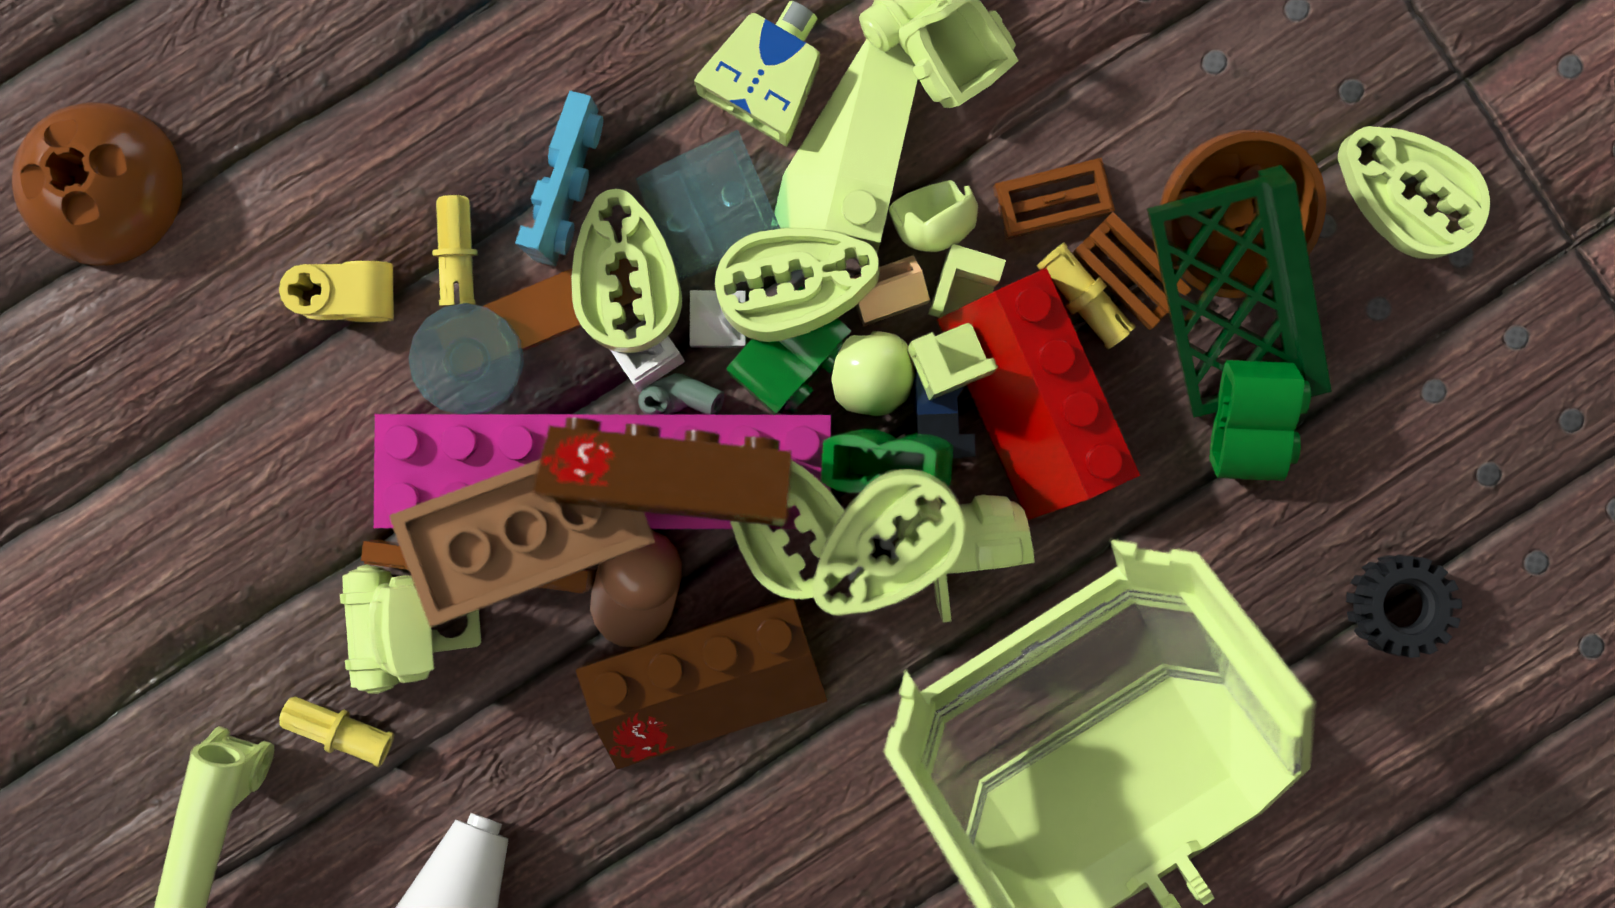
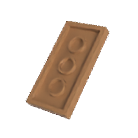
[389,459,655,627]

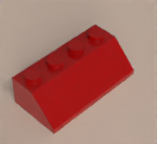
[936,268,1141,520]

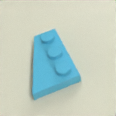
[515,90,603,267]

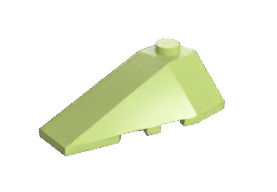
[771,39,918,253]

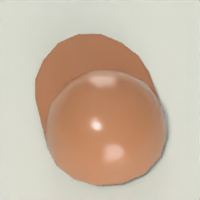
[590,529,682,647]

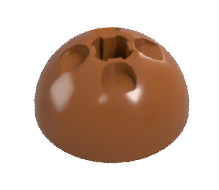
[12,102,183,266]
[1160,130,1326,298]

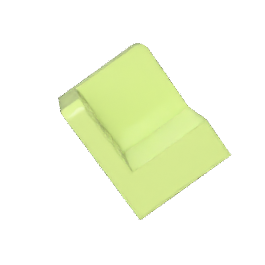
[928,243,1006,318]
[907,323,998,401]

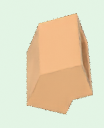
[850,255,930,327]

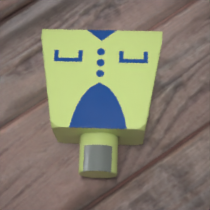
[694,1,820,147]

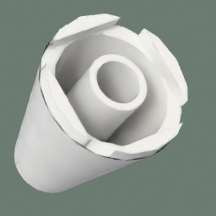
[396,813,508,908]

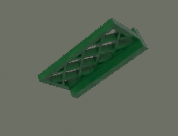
[1147,165,1332,418]

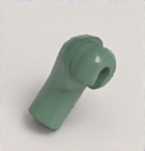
[638,373,725,415]

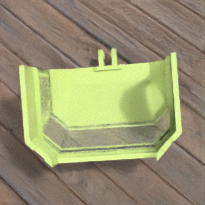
[884,540,1314,908]

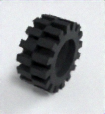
[1346,555,1462,658]

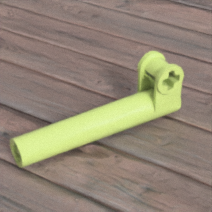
[154,726,274,908]

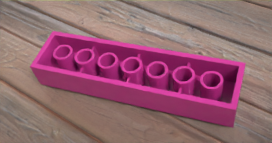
[374,414,831,529]

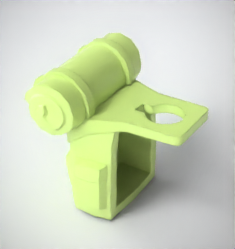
[859,0,1018,108]
[894,495,1034,623]
[340,564,481,694]

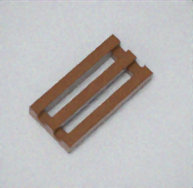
[993,158,1115,240]
[1072,212,1192,330]

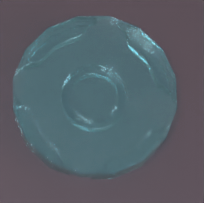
[408,303,524,414]

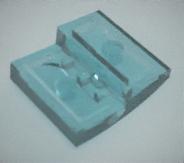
[636,130,781,281]

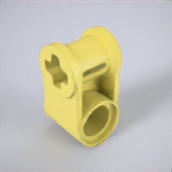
[279,261,394,322]

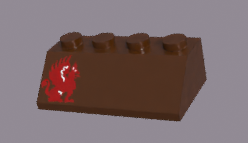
[533,417,792,527]
[575,598,828,770]

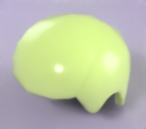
[888,180,978,252]
[832,331,916,416]

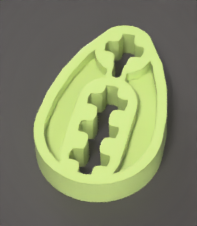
[1338,126,1490,259]
[571,189,682,353]
[715,228,880,342]
[730,445,844,599]
[812,470,964,615]

